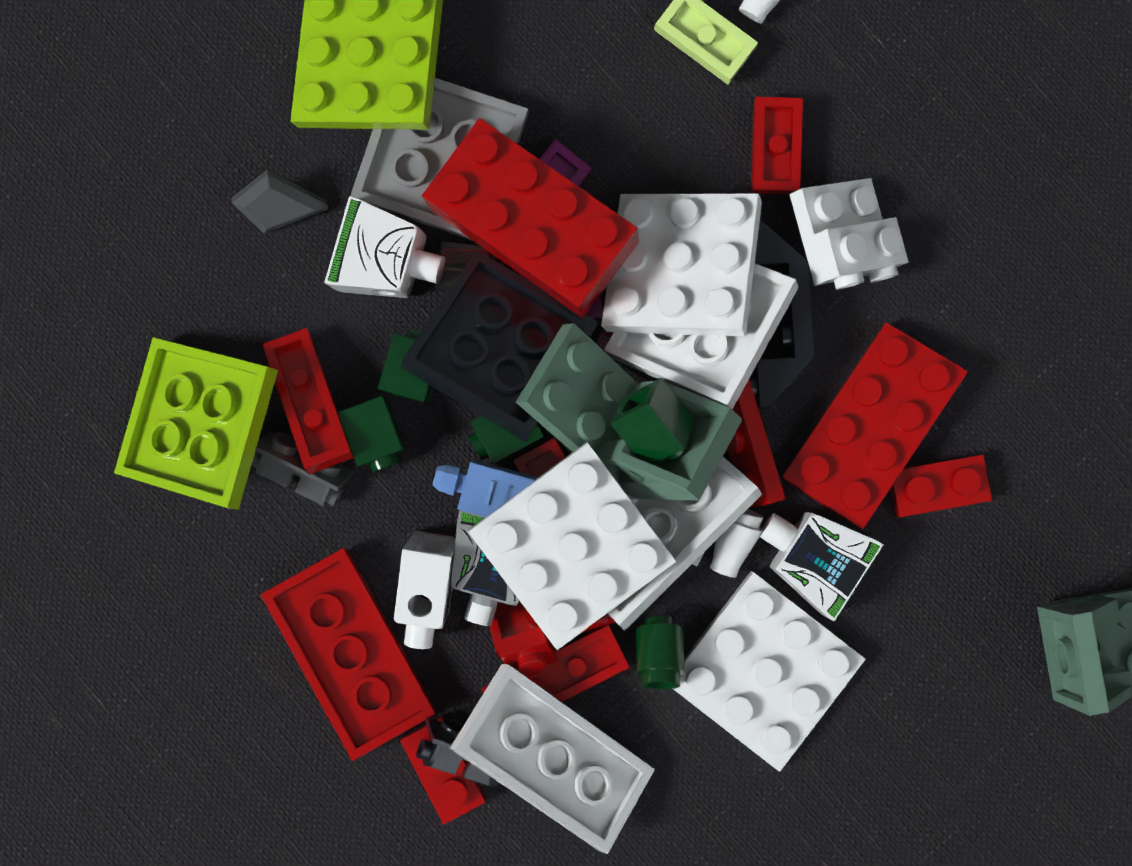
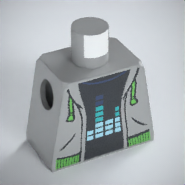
[451,510,519,626]

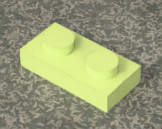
[654,0,758,85]

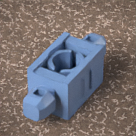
[433,459,539,517]

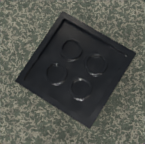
[401,250,599,442]

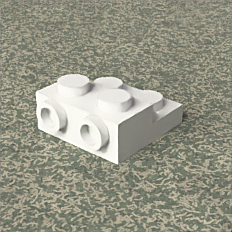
[790,178,909,290]

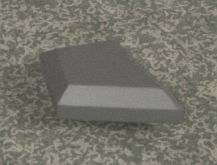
[231,170,328,234]

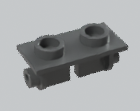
[251,430,354,507]

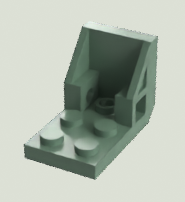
[516,323,742,501]
[1037,588,1132,716]

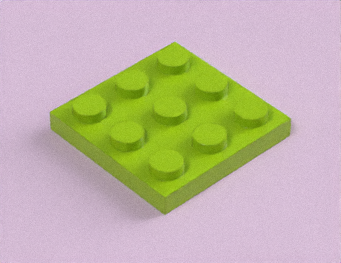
[290,0,443,130]
[114,337,278,510]

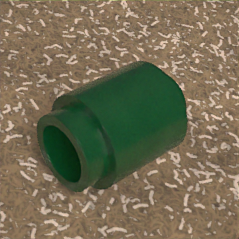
[636,616,685,690]

